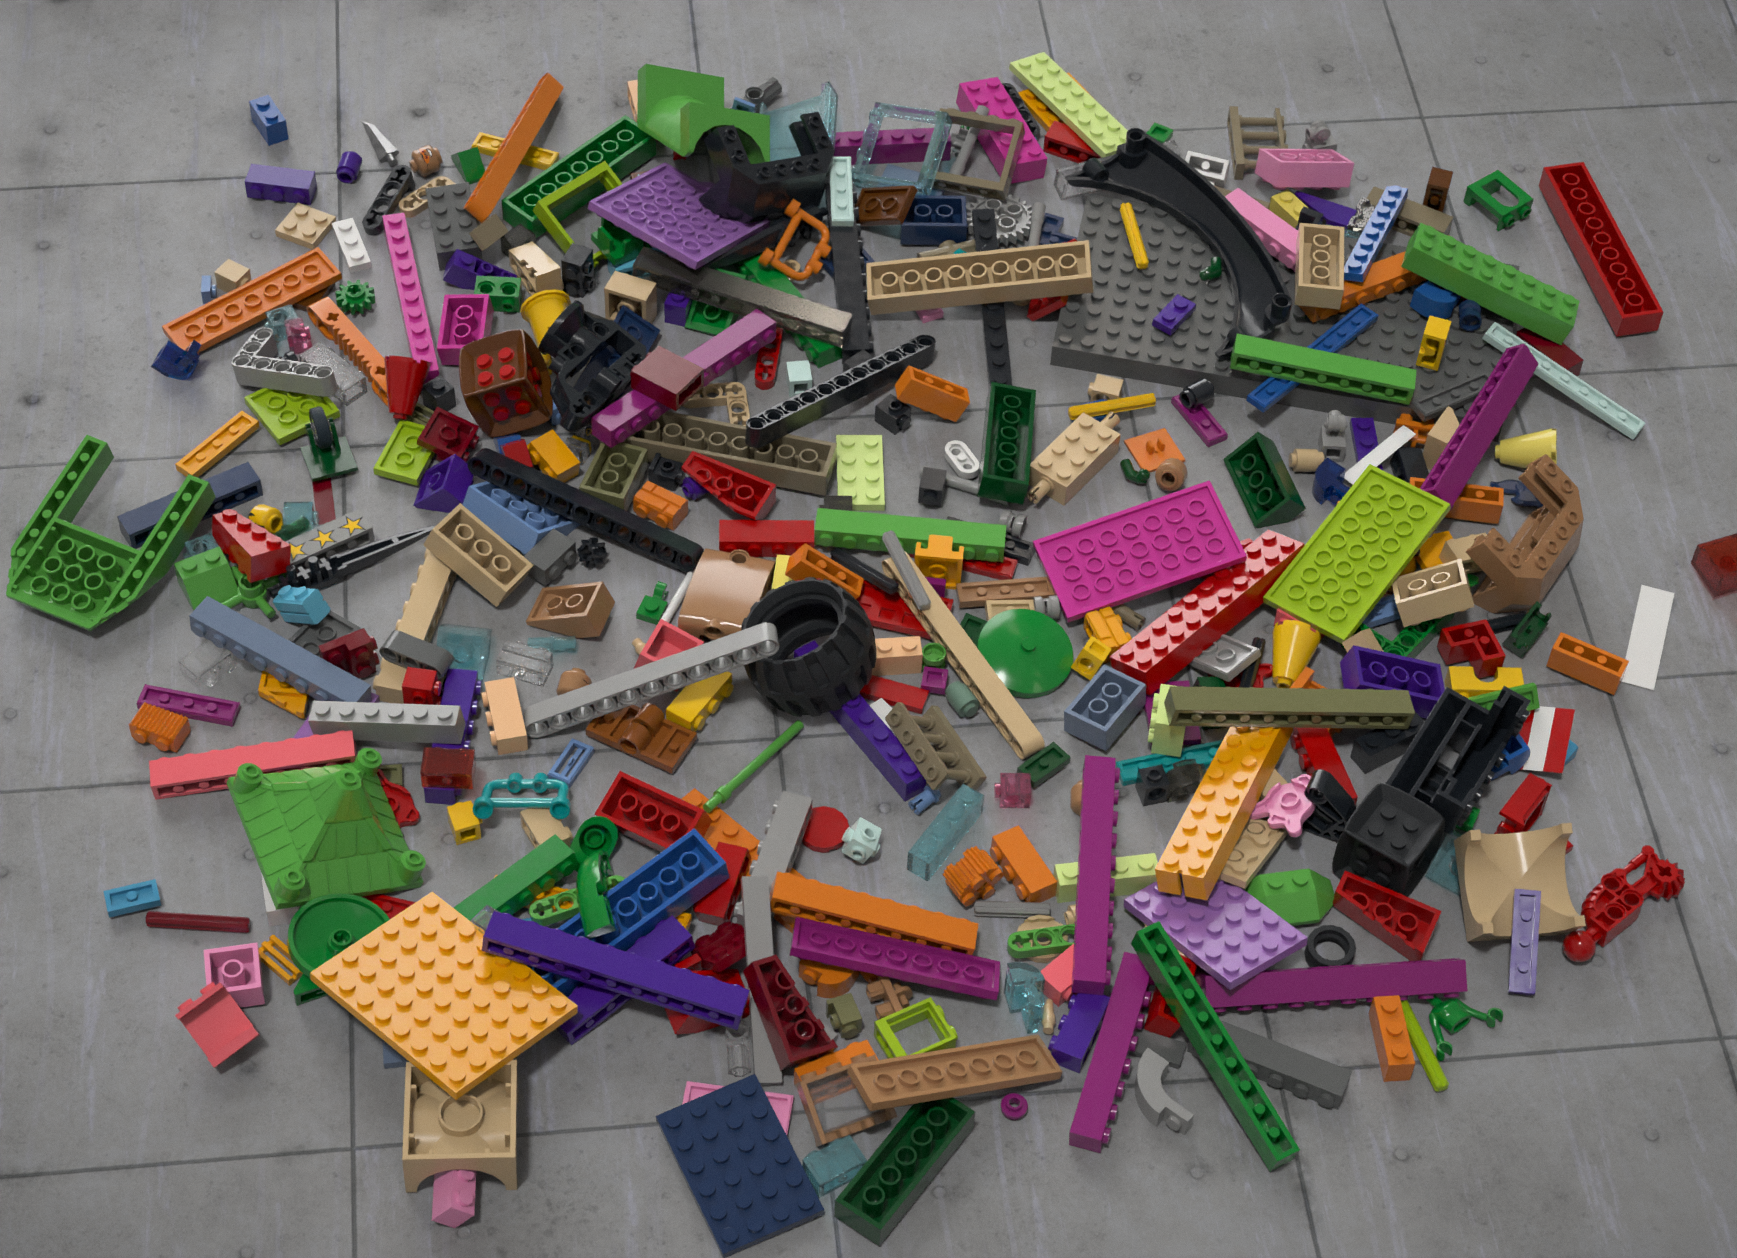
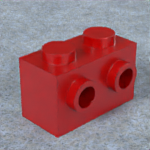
[402,667,442,705]

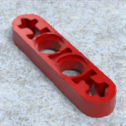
[754,319,783,390]

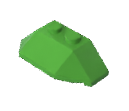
[1242,868,1334,926]

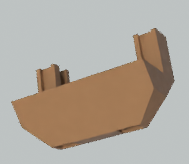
[1466,454,1584,613]

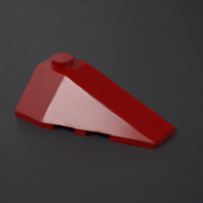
[682,451,776,520]

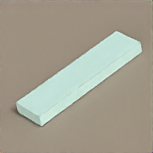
[829,157,854,226]

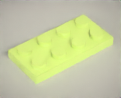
[836,435,885,511]

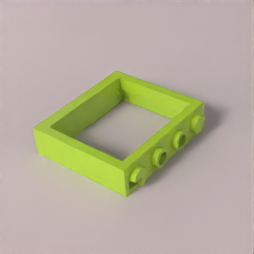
[533,161,622,268]

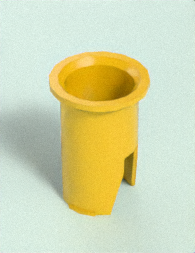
[520,289,571,375]

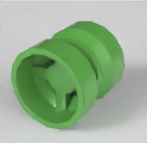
[922,643,946,672]

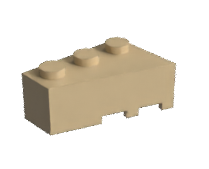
[509,241,564,296]

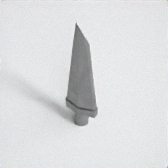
[362,122,399,167]

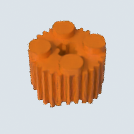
[942,846,1004,907]

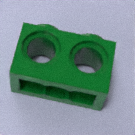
[474,276,522,313]

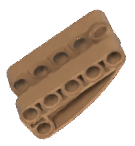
[678,548,776,641]

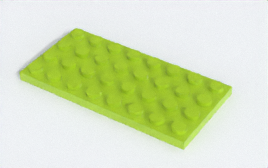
[1263,464,1451,644]

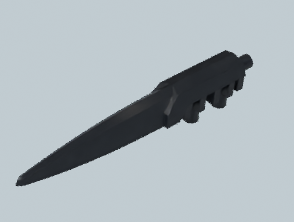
[700,204,828,272]
[270,526,435,599]

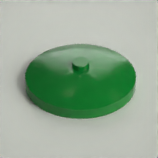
[976,609,1073,698]
[287,893,390,978]

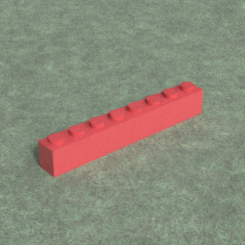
[149,730,357,800]

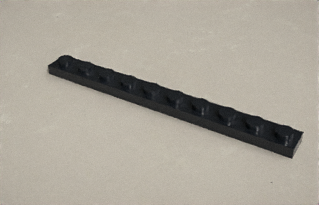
[972,209,1012,389]

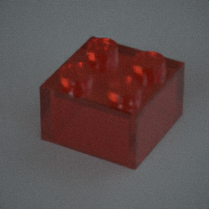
[1691,533,1737,597]

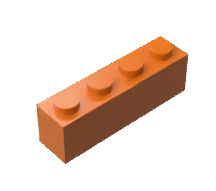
[1409,477,1504,524]

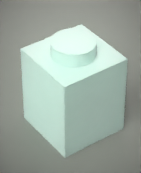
[786,360,812,397]

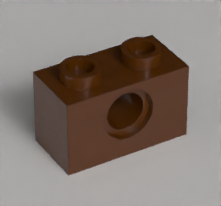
[1422,167,1453,213]

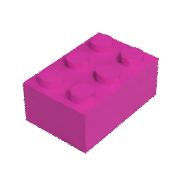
[437,294,494,365]

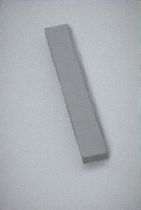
[741,876,782,1085]

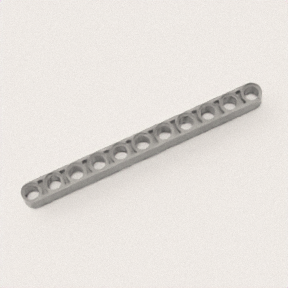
[524,623,779,738]

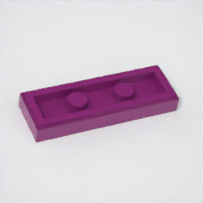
[1171,394,1228,447]

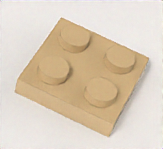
[275,203,336,250]

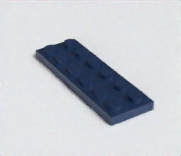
[573,305,661,406]

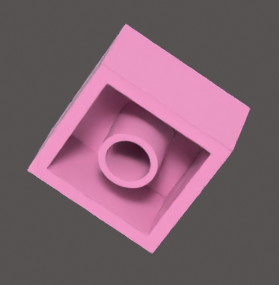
[204,942,265,1008]

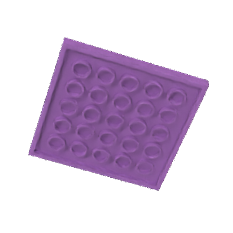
[588,162,770,270]

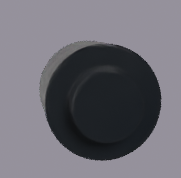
[1180,378,1214,408]

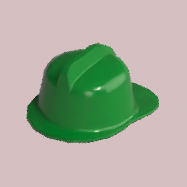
[570,816,618,872]

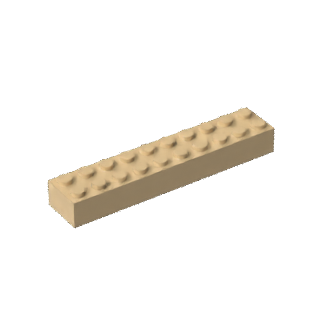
[866,240,1094,315]

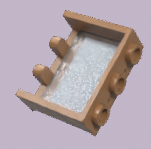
[795,1053,897,1147]

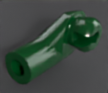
[1199,257,1222,282]
[1120,459,1150,485]

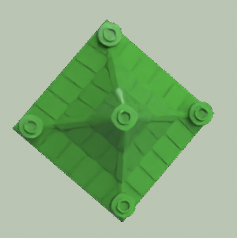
[226,748,426,910]

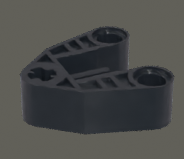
[1302,769,1356,841]

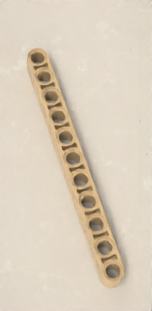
[882,552,1045,760]

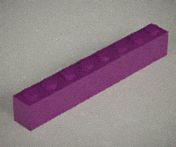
[1069,952,1155,1153]

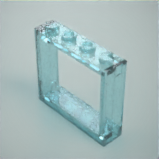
[851,102,953,195]

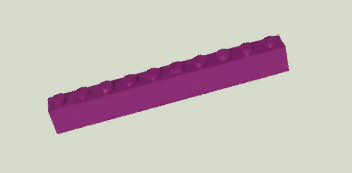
[591,309,776,448]
[1420,343,1539,510]
[1071,755,1120,995]
[1201,958,1468,1012]

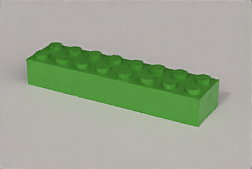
[1401,222,1580,345]

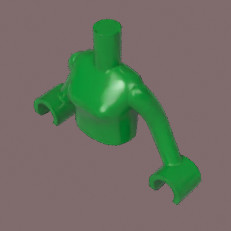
[1425,994,1503,1061]

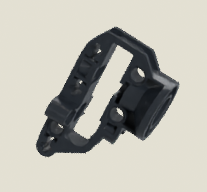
[538,300,646,432]

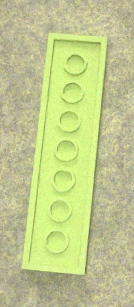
[1009,52,1128,161]

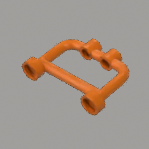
[758,199,832,281]

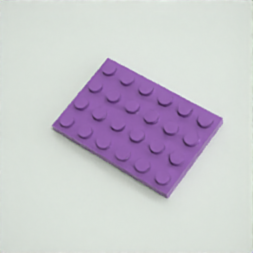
[1124,873,1308,990]

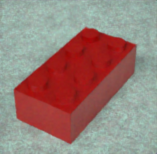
[595,771,712,852]

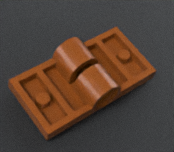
[585,703,697,774]

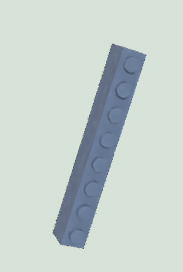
[189,596,371,703]

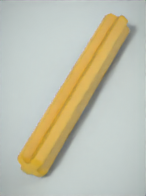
[1120,202,1149,270]
[1068,393,1156,420]

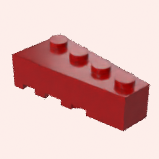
[1332,871,1442,961]

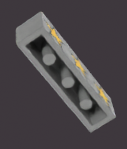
[284,509,375,577]

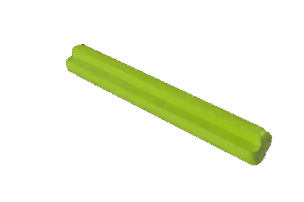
[1401,1000,1449,1092]

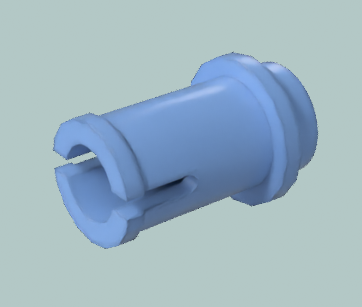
[908,786,941,815]

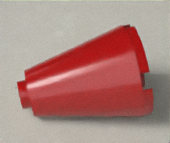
[384,355,431,420]

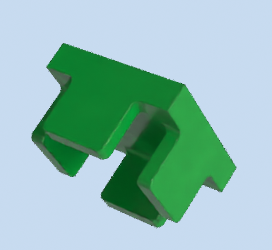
[591,217,652,266]

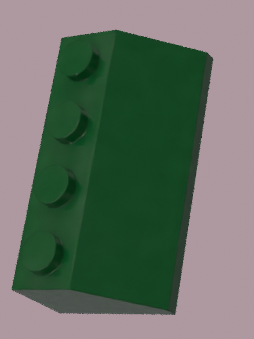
[1223,432,1306,529]

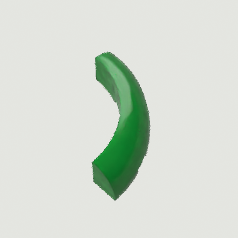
[576,850,616,939]

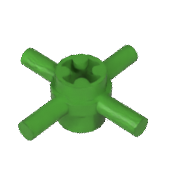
[221,566,286,618]

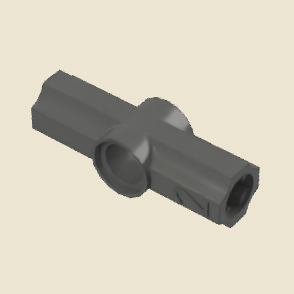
[729,77,782,114]

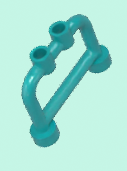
[472,773,571,819]

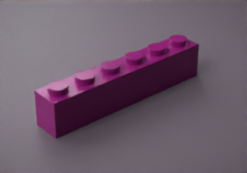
[827,127,951,165]

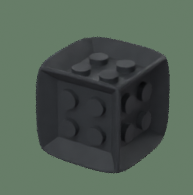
[1332,783,1445,897]

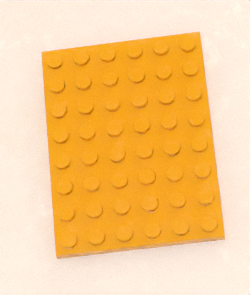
[310,892,578,1100]

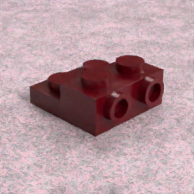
[417,407,480,463]
[318,628,380,679]
[691,921,746,972]

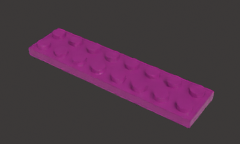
[790,917,1000,1000]

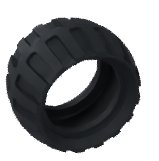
[741,577,876,717]

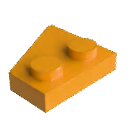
[258,671,309,719]

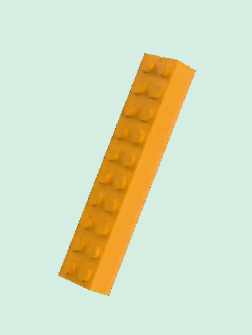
[1155,727,1293,900]

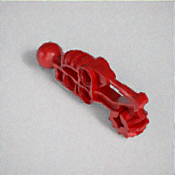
[1563,845,1685,962]

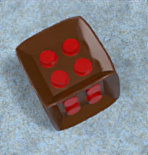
[459,329,553,437]

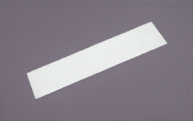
[1621,585,1674,690]

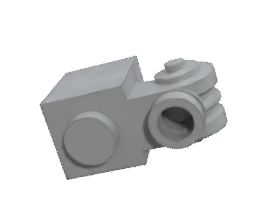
[1302,119,1338,151]
[1318,410,1348,462]

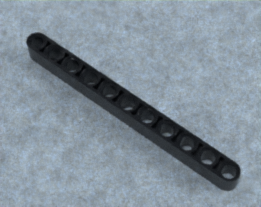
[745,335,936,448]
[467,448,704,572]

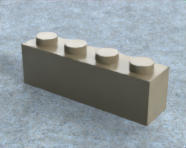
[1361,186,1453,237]

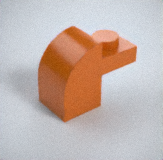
[799,959,860,998]

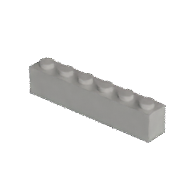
[308,701,466,744]
[733,791,813,928]

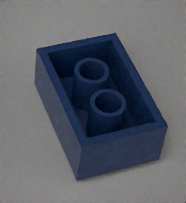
[900,195,967,245]

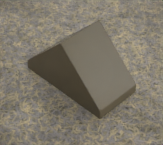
[469,213,509,251]

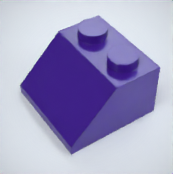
[413,454,474,513]

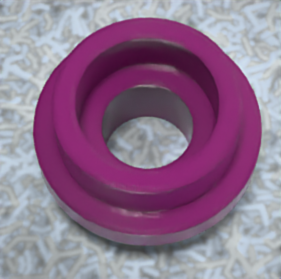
[1000,1093,1028,1120]

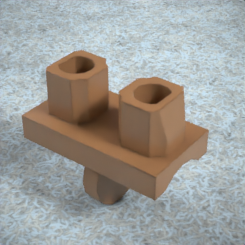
[866,976,913,1020]

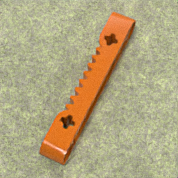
[307,297,388,407]

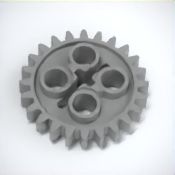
[966,194,1032,246]

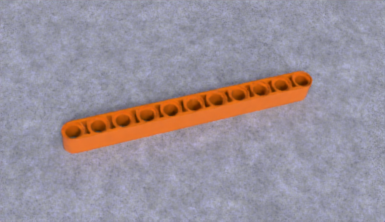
[464,73,564,223]

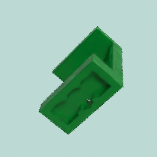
[1463,170,1534,231]

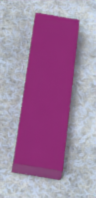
[136,684,241,727]

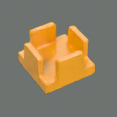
[914,535,964,590]

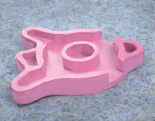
[1249,774,1316,837]

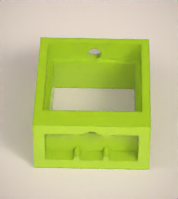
[874,997,958,1058]

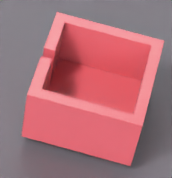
[634,619,704,692]

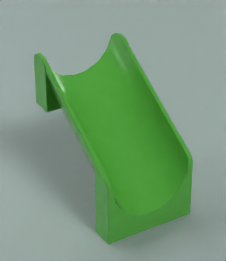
[637,64,770,164]

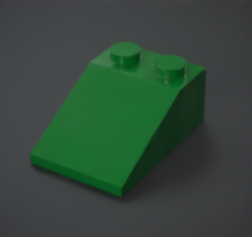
[684,269,751,336]

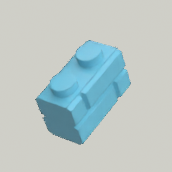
[273,585,330,624]

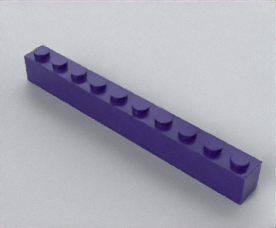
[482,911,750,1030]

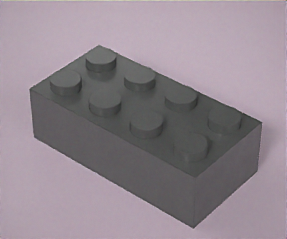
[425,182,483,271]

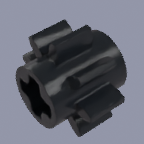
[577,537,608,567]

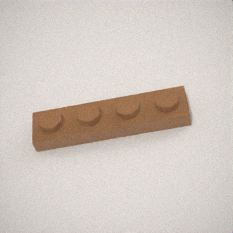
[956,577,1054,608]

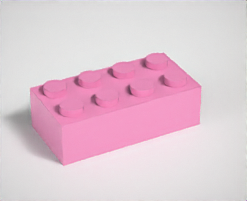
[1255,149,1354,190]

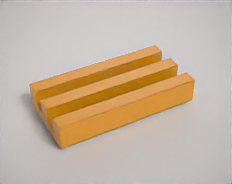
[259,934,303,986]

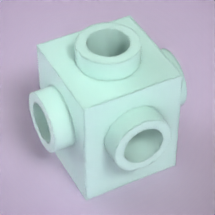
[841,817,882,864]

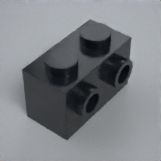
[561,243,594,298]

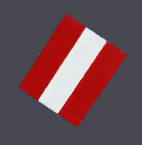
[1519,706,1575,773]

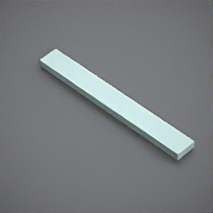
[1482,322,1645,440]

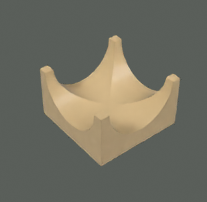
[1454,823,1586,942]
[402,1060,518,1192]

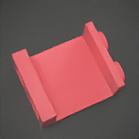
[175,982,260,1068]

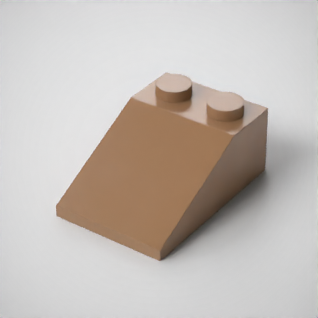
[526,581,615,638]

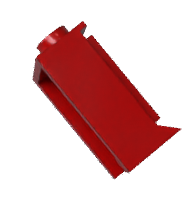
[1494,773,1552,834]

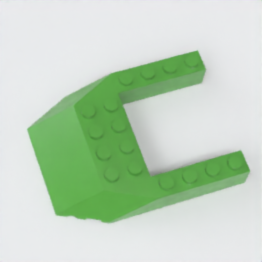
[6,435,216,631]

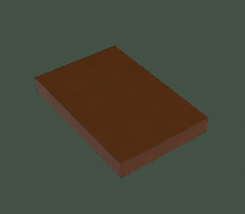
[854,185,918,226]

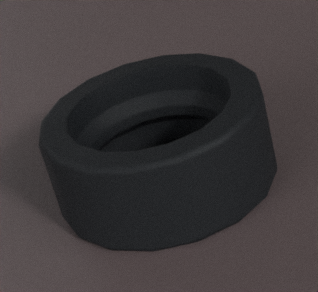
[1304,925,1356,967]

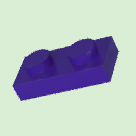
[1152,294,1196,336]

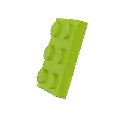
[373,419,435,486]

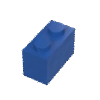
[249,94,289,146]

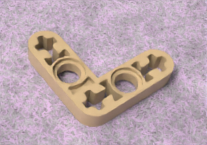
[399,176,456,218]
[682,382,750,426]

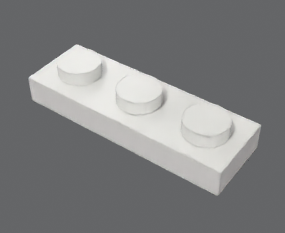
[332,218,372,273]

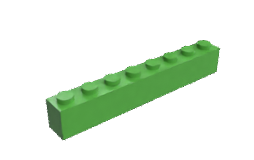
[1230,334,1417,405]
[814,508,1006,562]

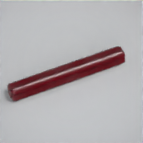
[146,911,251,933]

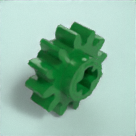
[335,279,376,315]

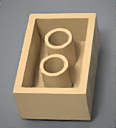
[1392,559,1475,627]

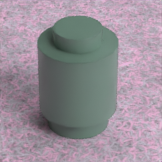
[945,681,980,717]

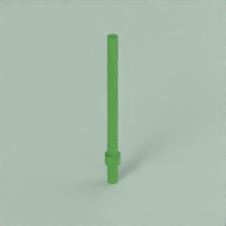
[703,720,804,813]

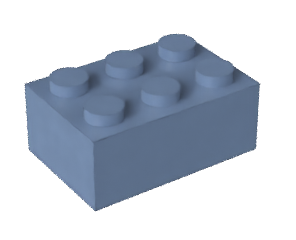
[1064,665,1146,751]

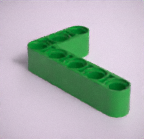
[1340,613,1455,659]

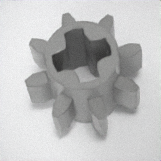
[951,128,969,154]

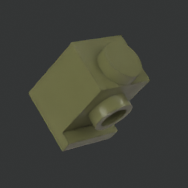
[825,993,862,1038]

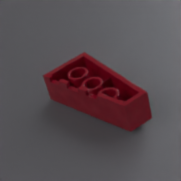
[743,955,838,1071]

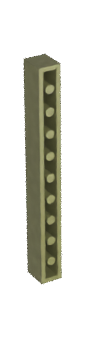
[1164,686,1415,729]

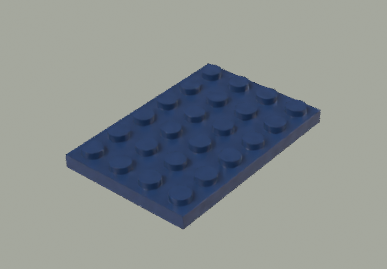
[656,1074,824,1258]

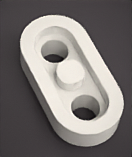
[944,440,980,479]

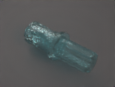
[527,635,576,654]

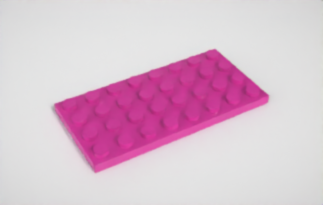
[1033,480,1247,622]

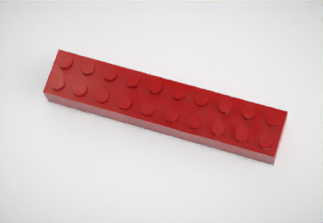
[1539,162,1663,337]
[1110,530,1304,695]

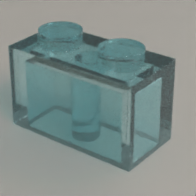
[802,1135,867,1198]

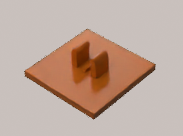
[1124,428,1185,473]

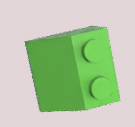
[174,547,238,611]

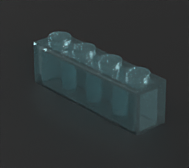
[907,784,984,881]

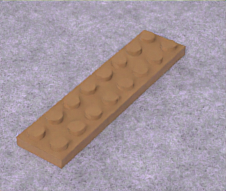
[847,1034,1062,1111]

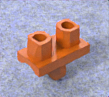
[1393,413,1434,448]

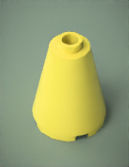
[1495,428,1557,469]

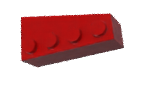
[212,509,291,583]

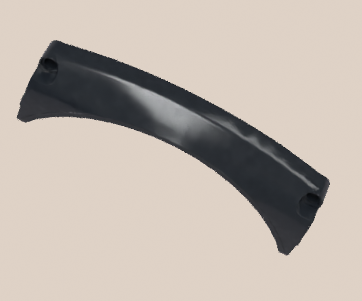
[1065,128,1292,361]

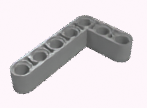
[231,328,338,397]

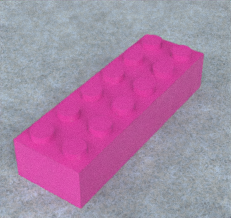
[956,77,1048,184]

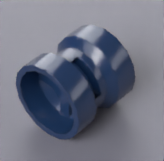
[1458,300,1482,331]

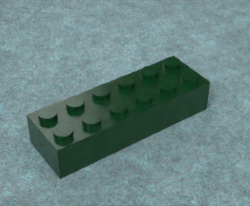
[977,382,1036,505]
[834,1097,975,1246]

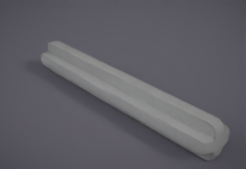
[882,530,931,611]

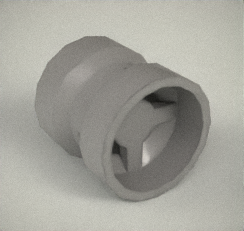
[998,509,1027,538]
[1033,595,1060,619]

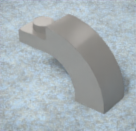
[1135,1048,1194,1136]

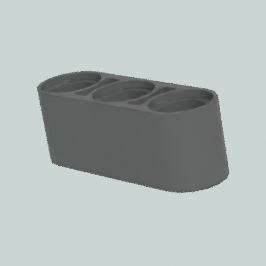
[379,630,454,681]

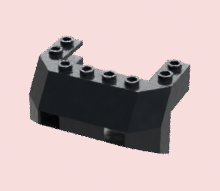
[698,112,835,224]
[1385,686,1531,834]

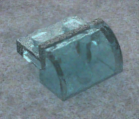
[1004,962,1045,1034]

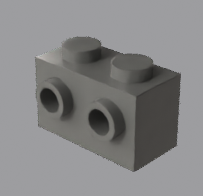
[524,529,577,586]

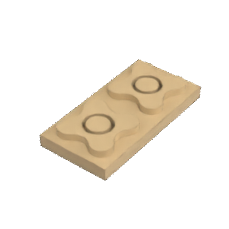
[1218,818,1288,889]

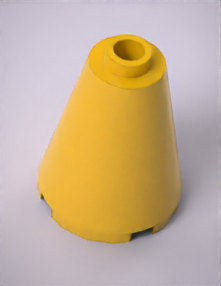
[1272,620,1321,688]

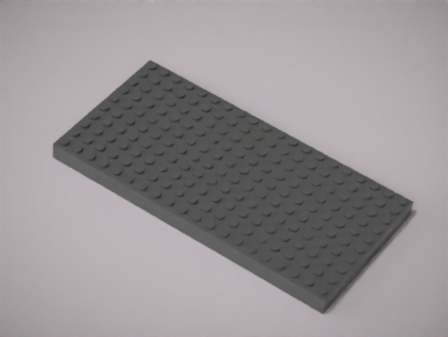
[1050,194,1520,442]

